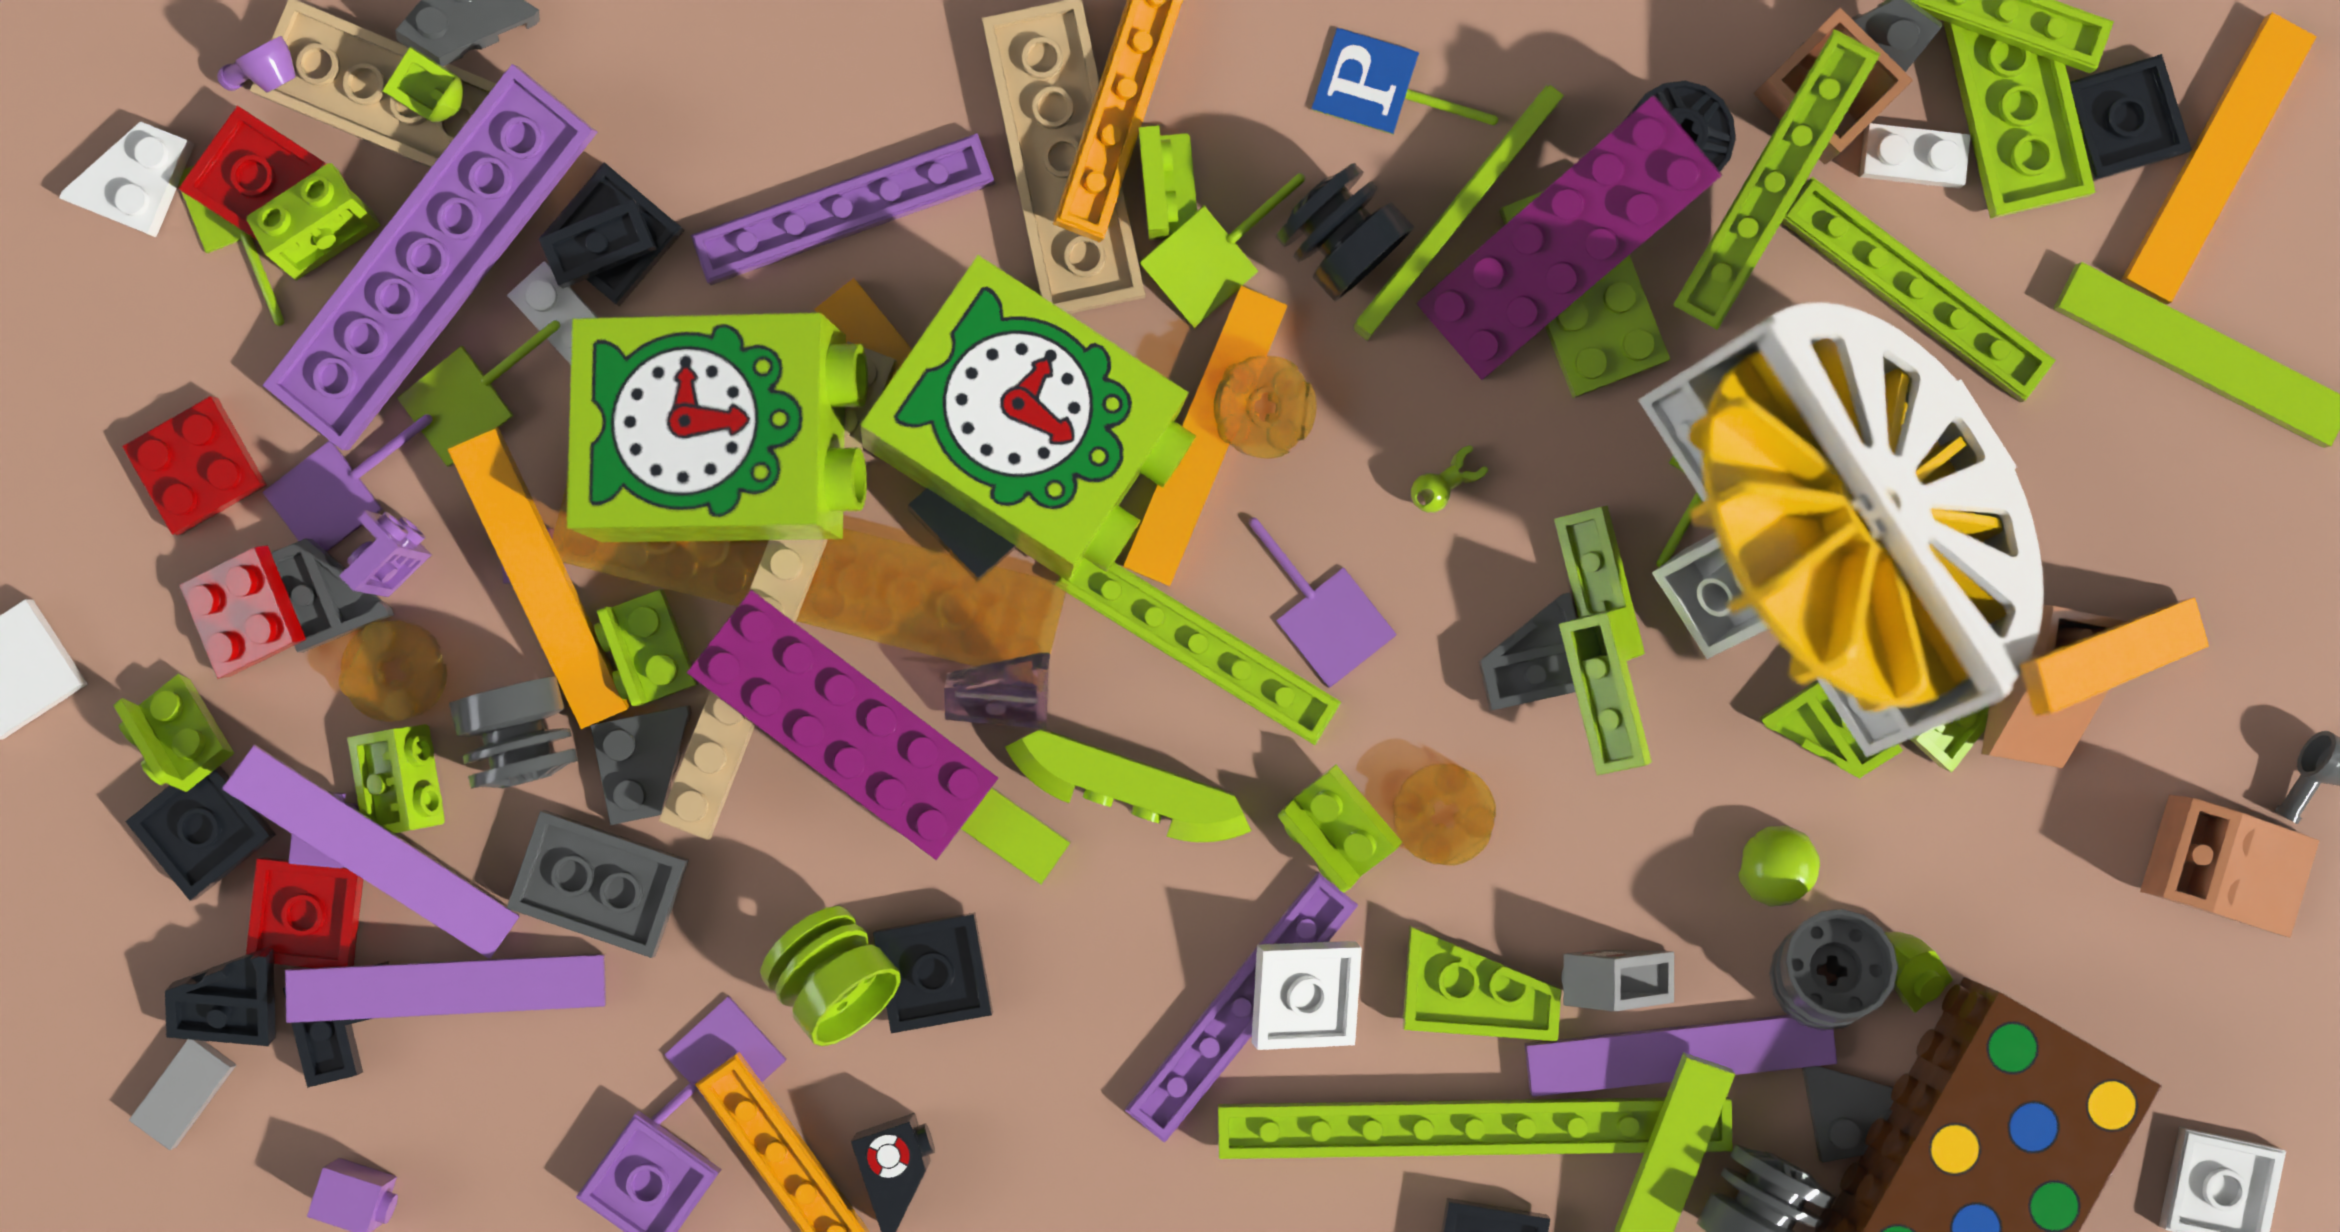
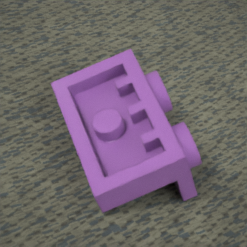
[339,510,432,597]

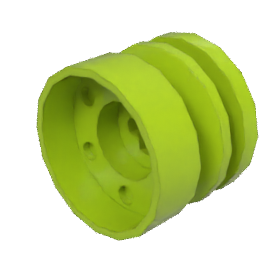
[760,906,901,1046]

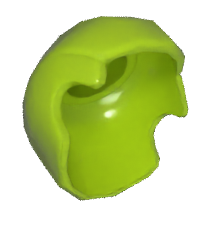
[1738,825,1820,907]

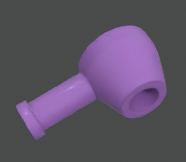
[217,36,296,93]

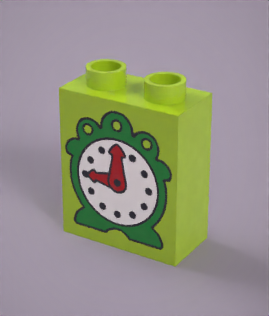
[861,255,1196,581]
[567,313,868,542]

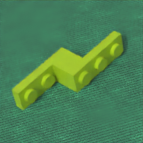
[1554,505,1652,776]

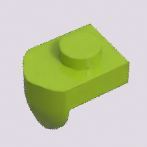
[382,46,464,122]
[1884,932,1953,1013]

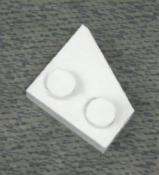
[59,121,195,237]

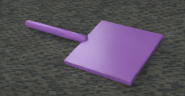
[262,414,433,552]
[1248,517,1397,688]
[651,996,787,1125]

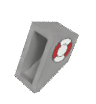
[1561,950,1674,1012]

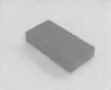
[129,1039,236,1150]

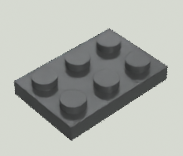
[507,810,689,958]

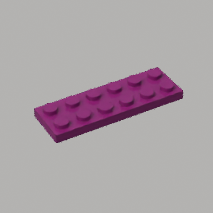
[1416,95,1722,380]
[687,590,999,860]

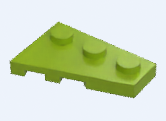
[1403,926,1561,1041]

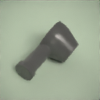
[2274,731,2340,824]

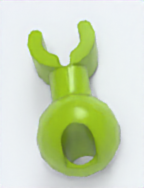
[1411,445,1488,513]

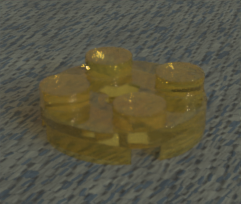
[1214,355,1317,459]
[338,620,447,722]
[1393,764,1496,866]

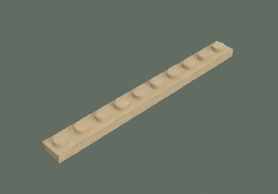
[659,341,897,840]

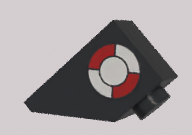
[851,1113,935,1232]

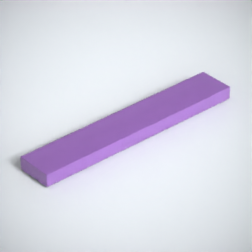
[691,133,995,285]
[222,744,520,959]
[1125,872,1358,1143]
[285,954,606,1023]
[1524,1015,1837,1097]

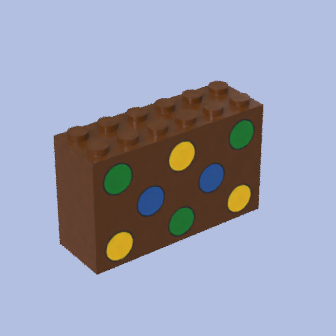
[1815,977,2162,1232]

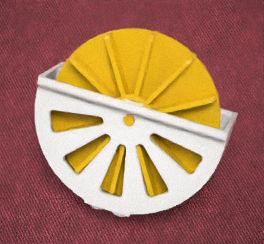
[1638,303,2043,757]

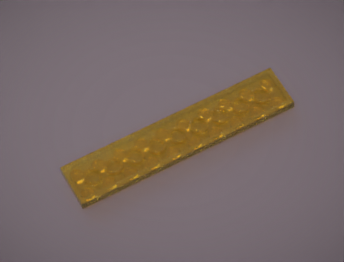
[552,479,1068,684]

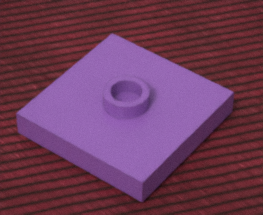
[576,1110,722,1232]

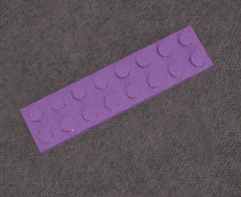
[262,64,598,450]

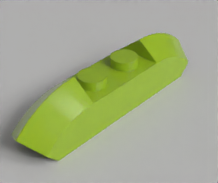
[1005,729,1252,842]

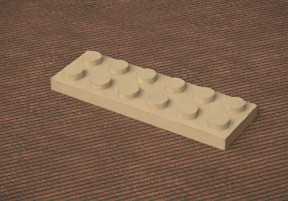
[250,0,496,168]
[982,0,1146,314]

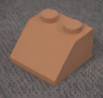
[1753,8,1913,165]

